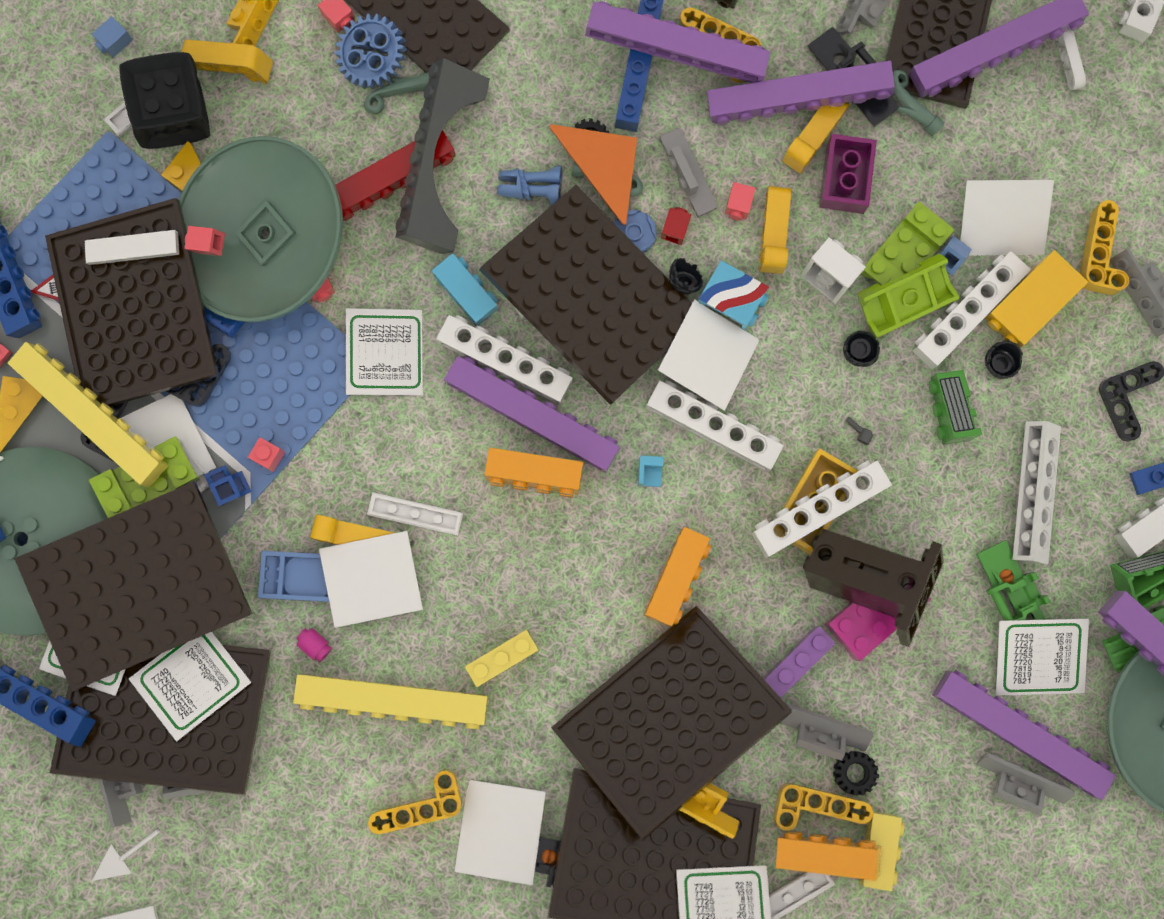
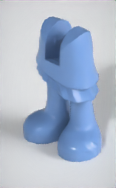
[497,165,562,206]

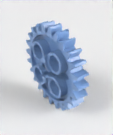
[334,13,407,89]

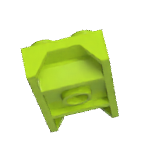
[861,201,955,286]
[856,254,960,338]
[89,436,200,518]

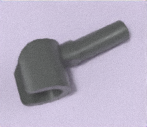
[845,417,873,445]

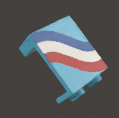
[698,260,770,330]

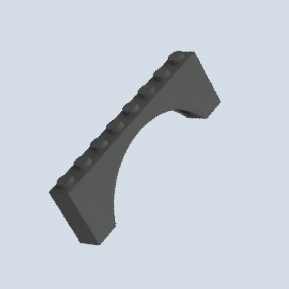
[395,58,490,254]

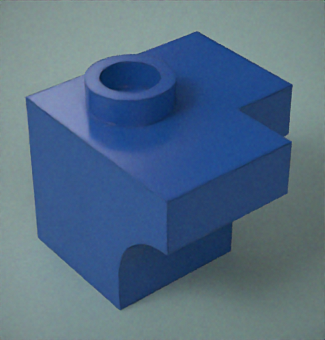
[204,465,251,507]

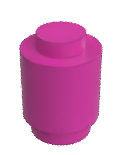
[296,628,332,663]

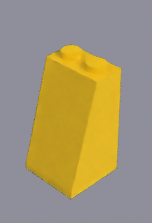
[985,250,1088,348]

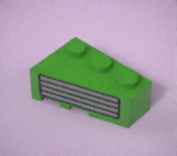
[929,370,982,445]
[1110,551,1164,609]

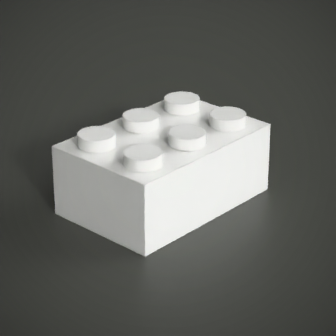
[800,237,866,304]

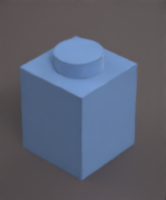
[92,16,133,58]
[939,236,972,275]

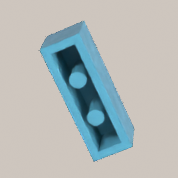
[431,253,498,326]

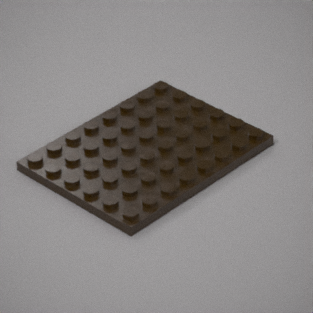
[479,185,692,405]
[45,198,219,407]
[14,482,253,692]
[551,606,792,840]
[49,645,271,795]
[547,768,761,919]

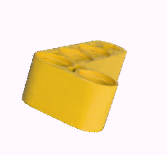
[679,7,761,83]
[181,40,273,85]
[782,102,850,174]
[759,186,791,275]
[1080,200,1129,295]
[310,514,394,545]
[368,769,462,834]
[773,783,873,831]

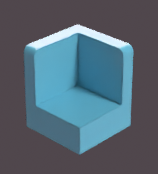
[638,456,664,487]

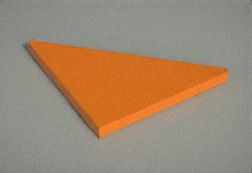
[550,124,637,226]

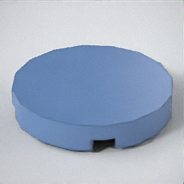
[614,210,657,253]

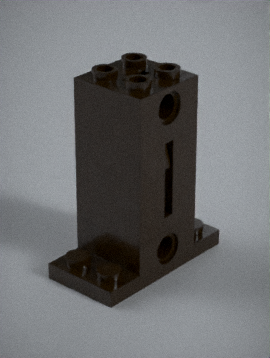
[803,528,944,647]

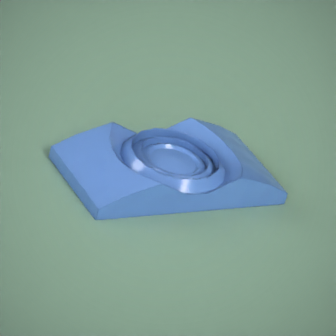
[258,551,329,602]

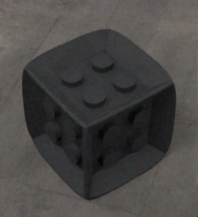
[119,52,210,149]

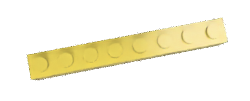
[8,342,169,487]
[293,674,488,729]

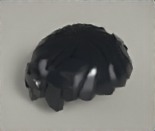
[669,258,703,294]
[843,331,880,367]
[985,340,1023,379]

